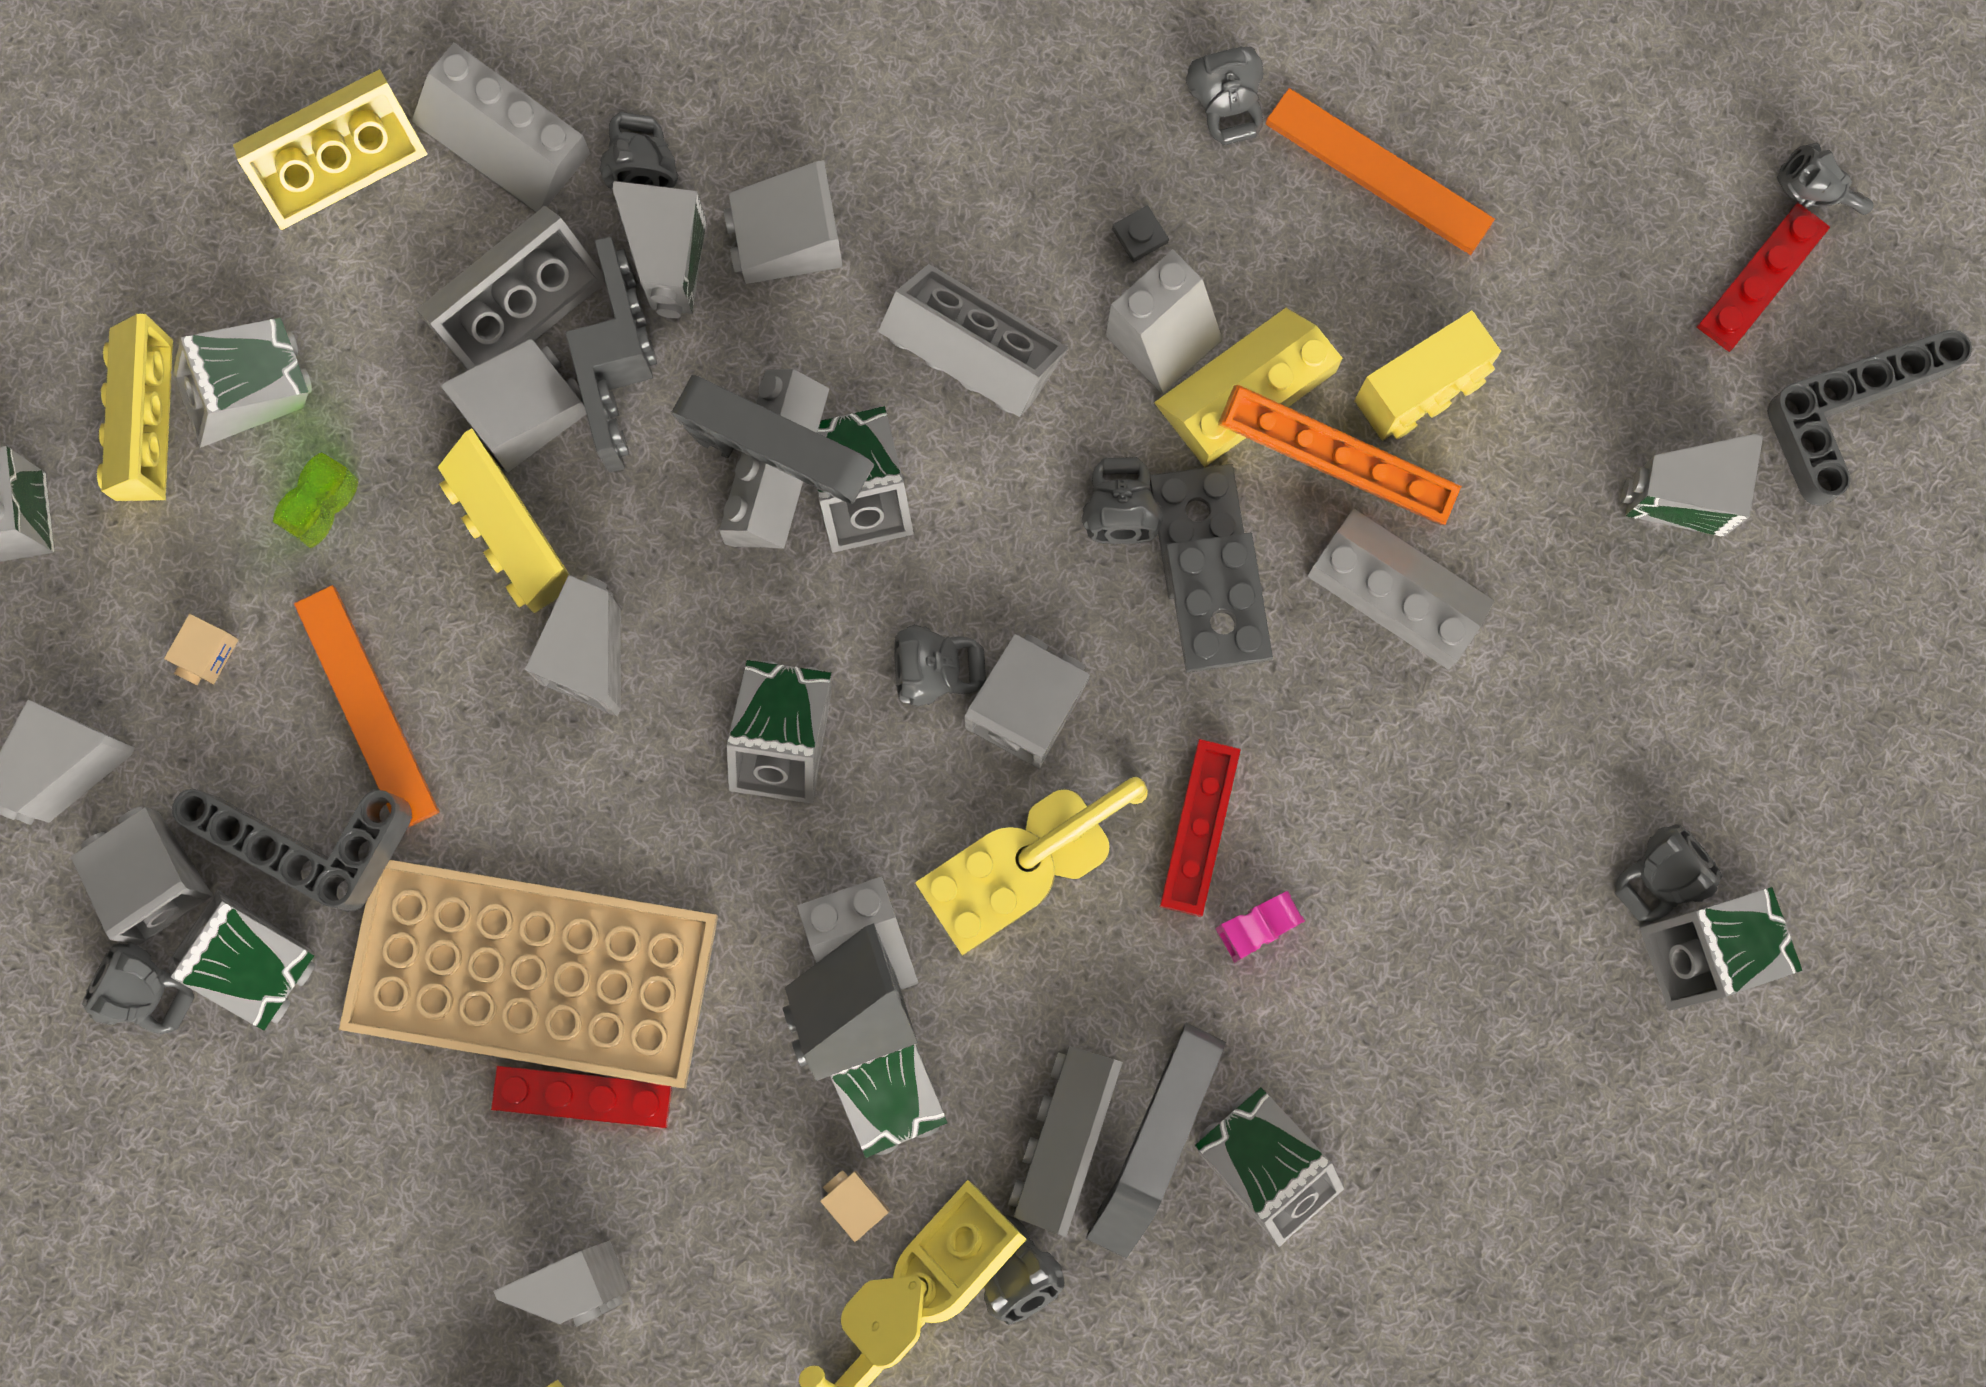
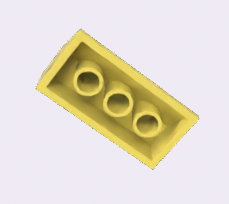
[233,69,427,230]
[1154,308,1343,468]
[97,314,173,501]
[438,428,569,613]

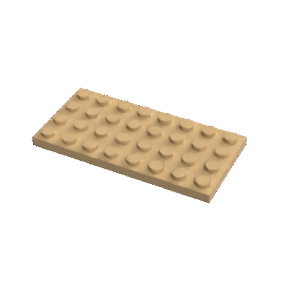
[339,860,718,1089]

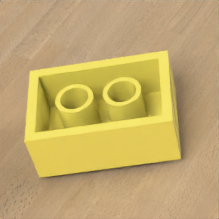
[1354,310,1501,441]

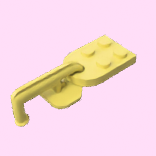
[915,777,1148,955]
[799,1180,1026,1387]

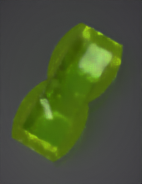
[273,452,358,548]

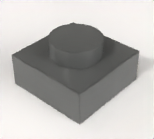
[1112,205,1169,263]

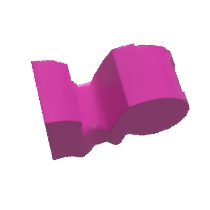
[1215,891,1305,963]

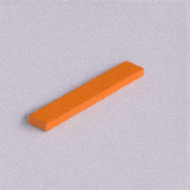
[1265,88,1495,255]
[1218,385,1461,525]
[294,585,440,828]

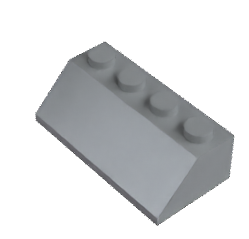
[412,42,591,212]
[416,206,606,370]
[878,264,1069,417]
[719,369,829,549]
[1307,508,1495,670]
[1008,1046,1123,1237]
[493,1240,630,1327]

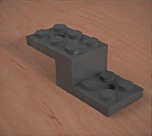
[566,236,657,473]
[1150,464,1273,673]

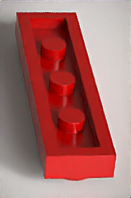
[1697,202,1830,352]
[1159,739,1241,917]
[491,1066,672,1128]

